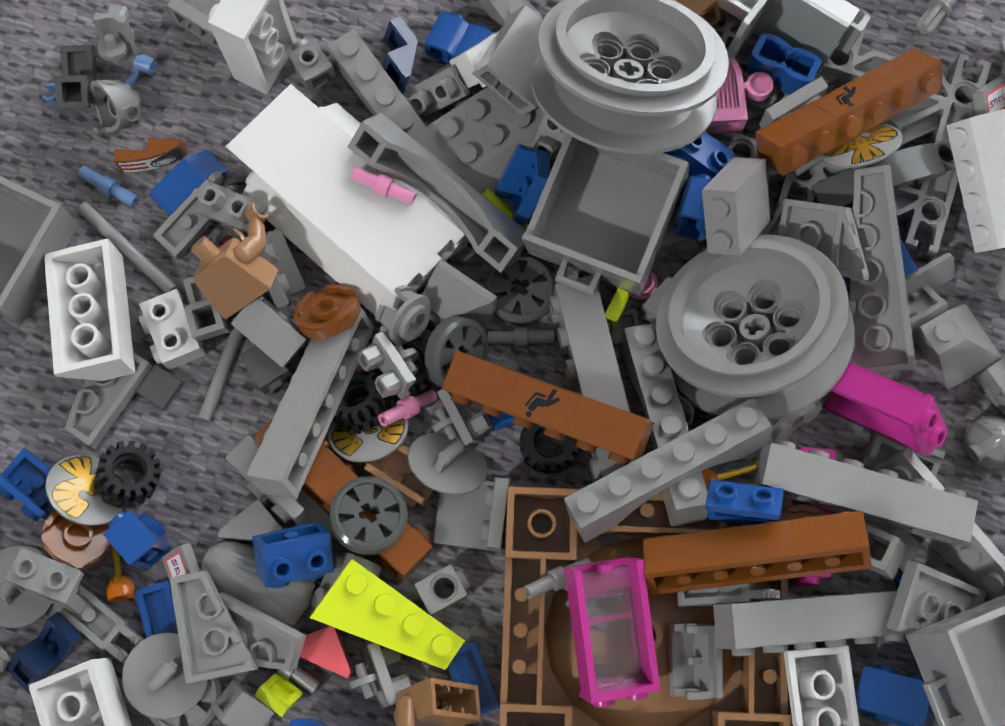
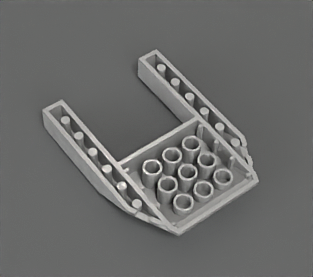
[327,0,544,210]

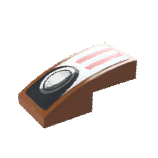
[114,138,187,172]

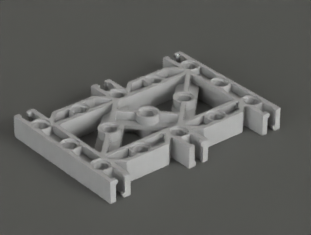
[709,7,991,261]

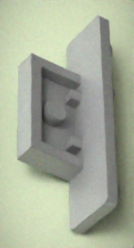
[905,252,955,332]
[226,436,335,541]

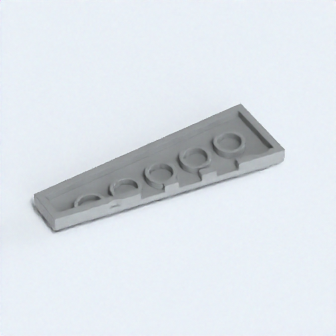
[849,164,916,373]
[868,447,1005,600]

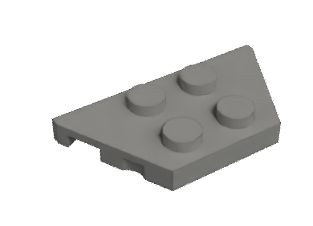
[761,198,869,280]

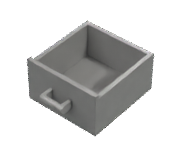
[522,133,689,296]
[0,176,79,325]
[906,595,1005,726]

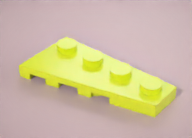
[309,559,465,670]

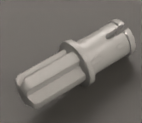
[916,0,957,36]

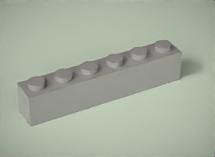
[246,308,374,499]
[753,440,978,546]
[713,590,919,656]

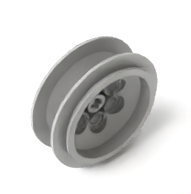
[531,0,729,154]
[656,235,855,421]

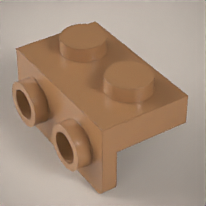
[364,444,435,508]

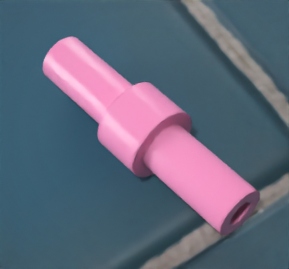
[350,167,417,205]
[378,389,437,427]

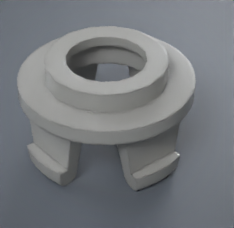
[375,285,431,345]

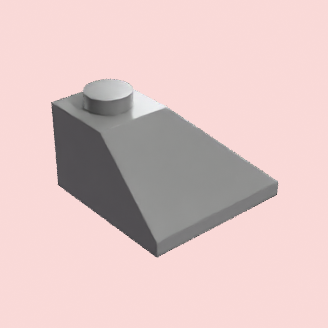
[422,259,497,327]
[912,303,1002,391]

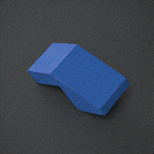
[149,149,228,216]

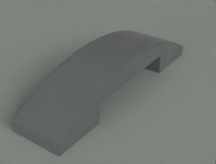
[811,143,947,208]

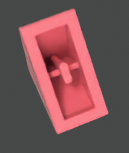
[300,626,354,678]

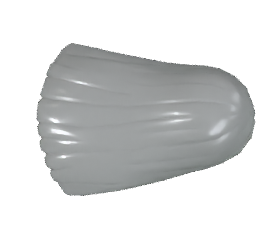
[201,540,316,628]

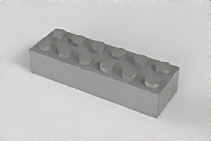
[549,275,634,483]

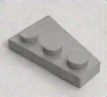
[64,353,153,449]
[886,560,986,631]
[169,571,258,684]
[219,592,306,671]

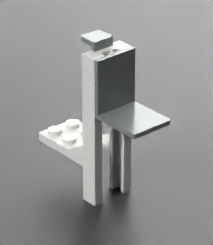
[717,0,871,73]

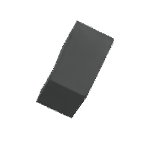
[54,45,97,109]

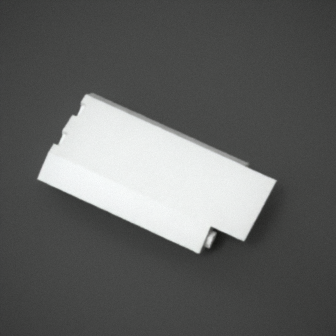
[225,84,470,315]

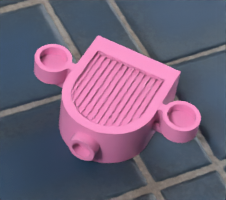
[705,59,773,134]

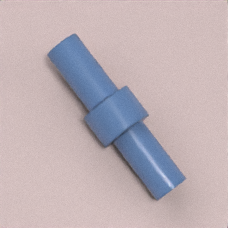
[78,166,139,207]

